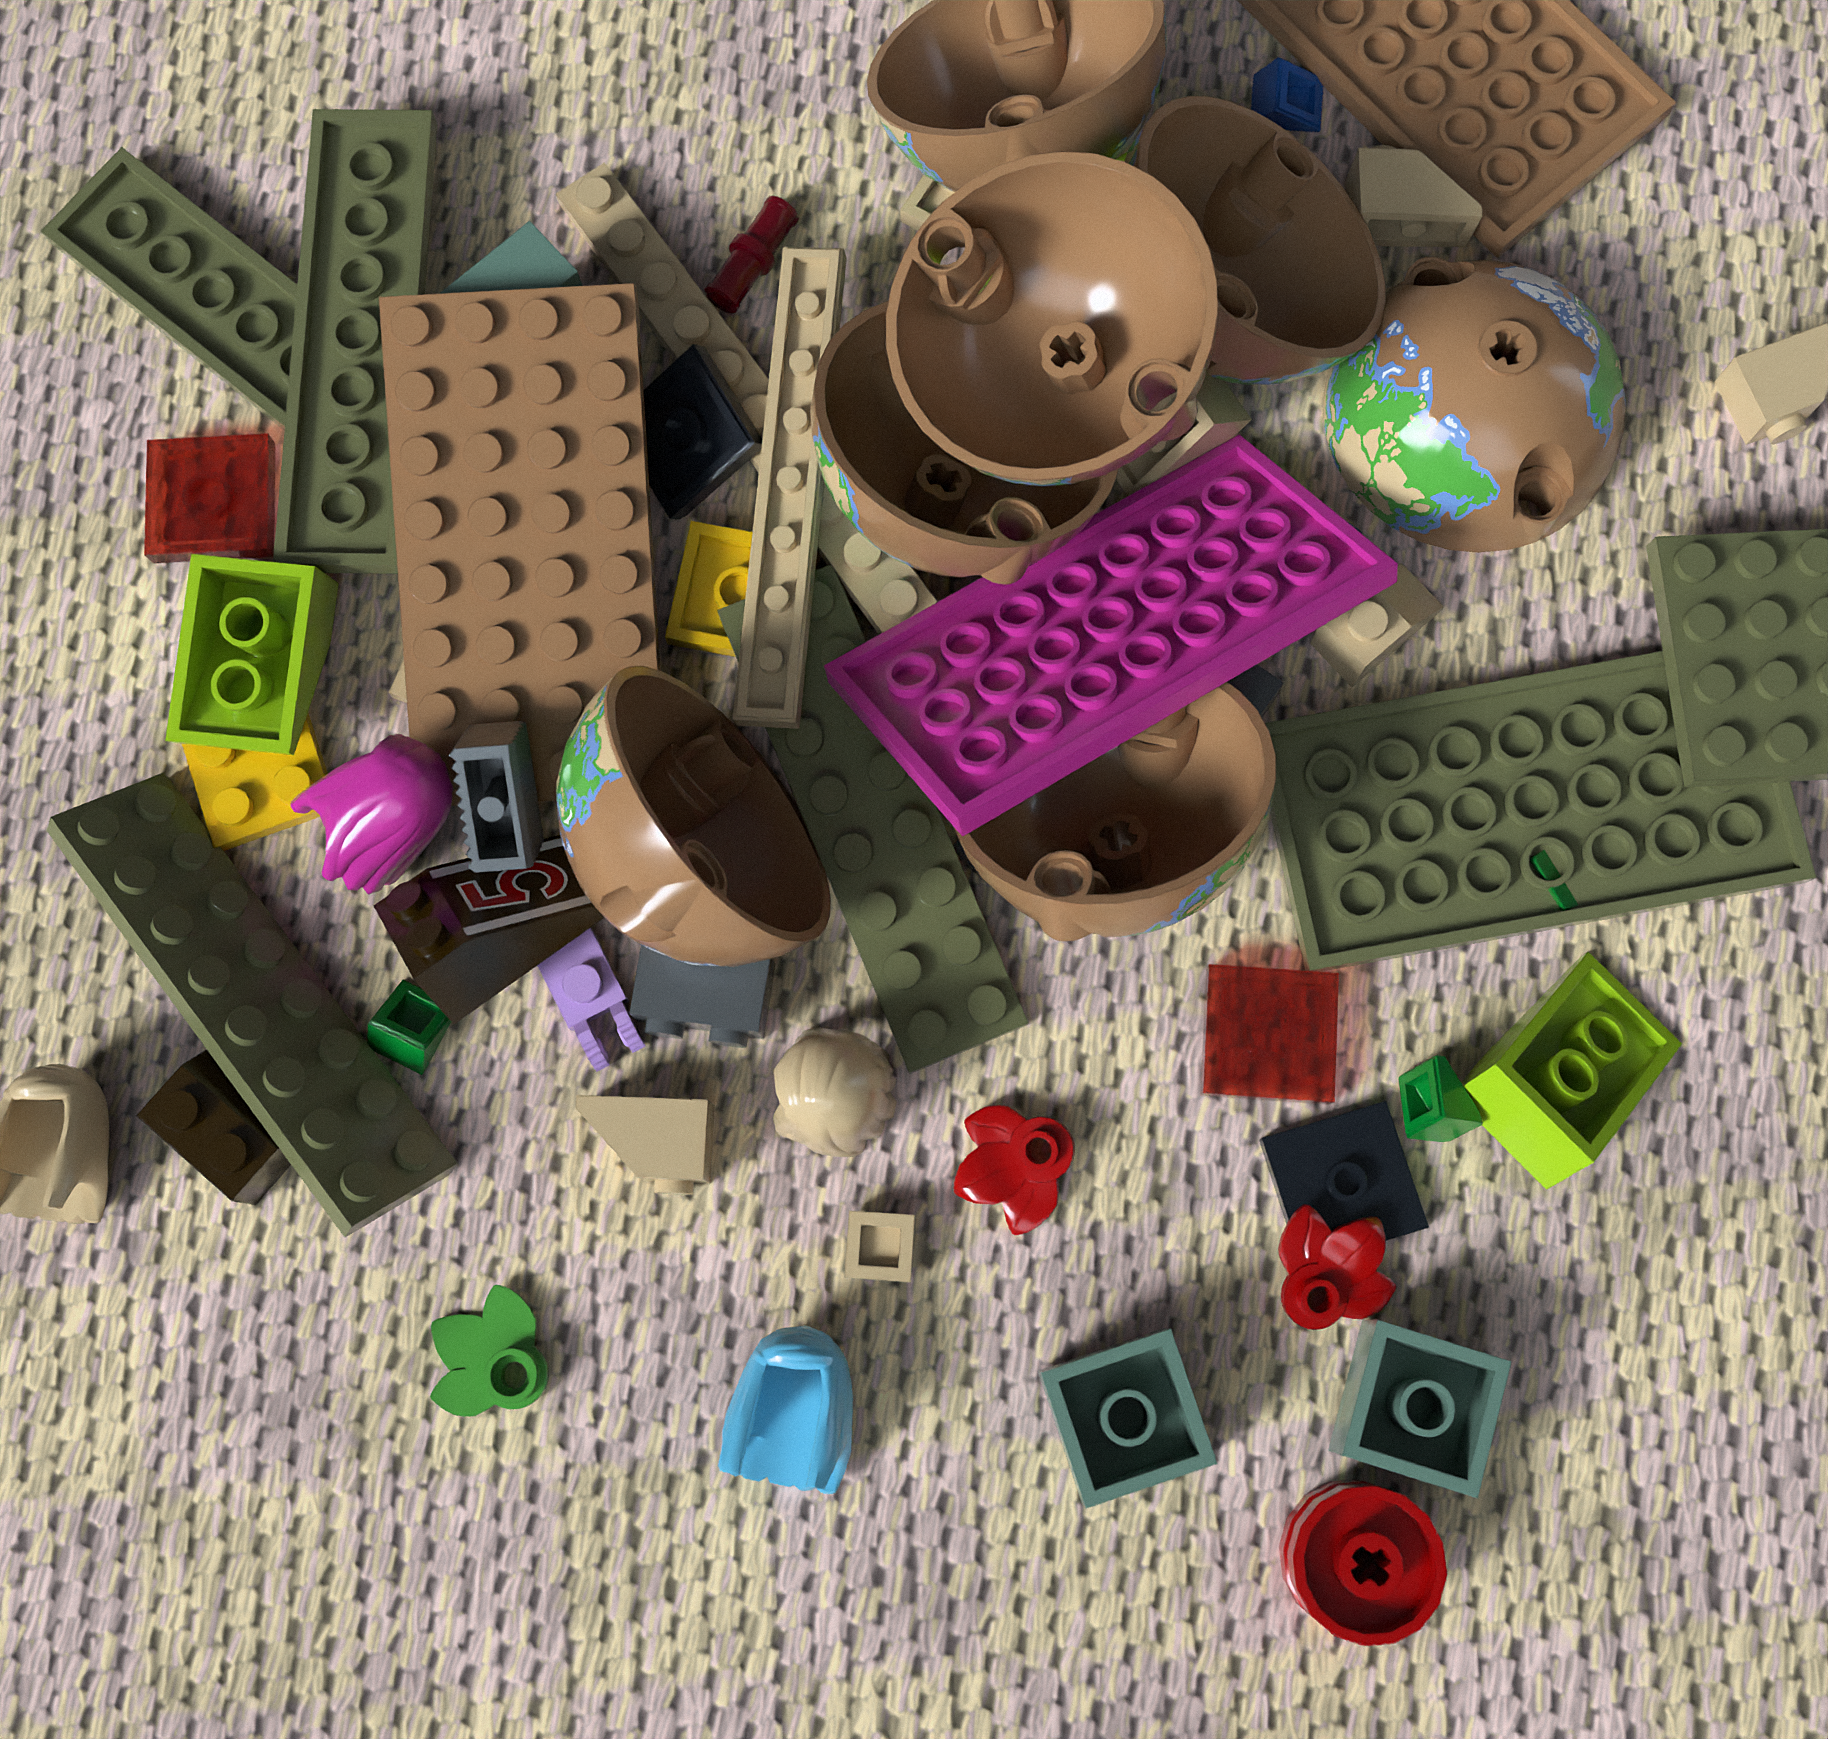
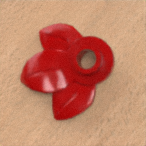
[953,1105,1075,1235]
[1278,1204,1397,1330]

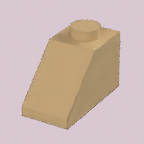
[1345,145,1482,247]
[1715,323,1828,445]
[1116,374,1252,496]
[1310,563,1444,687]
[575,1095,715,1195]

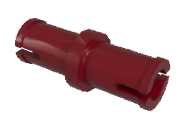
[704,196,799,314]

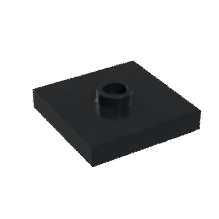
[644,344,762,520]
[1259,1101,1429,1241]

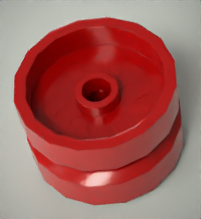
[1279,1479,1447,1646]

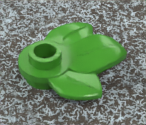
[430,1284,549,1417]

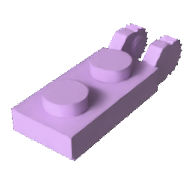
[537,927,646,1072]

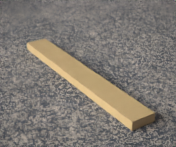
[732,247,847,729]

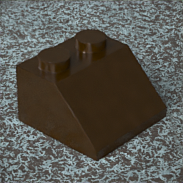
[136,1049,291,1205]

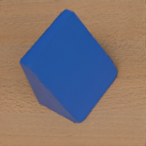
[1251,57,1324,133]

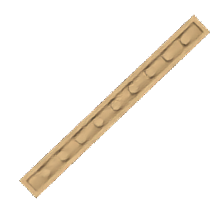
[555,162,937,634]

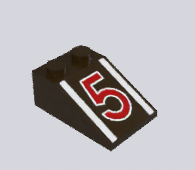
[374,835,605,1024]

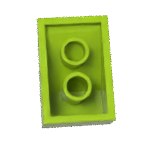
[165,554,339,755]
[1461,952,1682,1190]

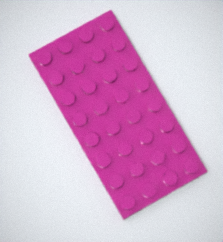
[824,434,1398,837]

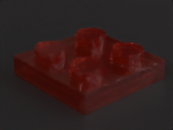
[144,433,276,564]
[1200,964,1339,1105]

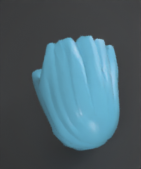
[718,1326,853,1494]

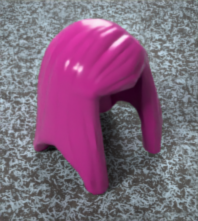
[290,734,453,895]

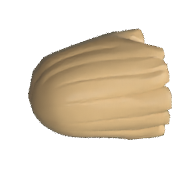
[772,1028,897,1157]
[0,1063,110,1224]

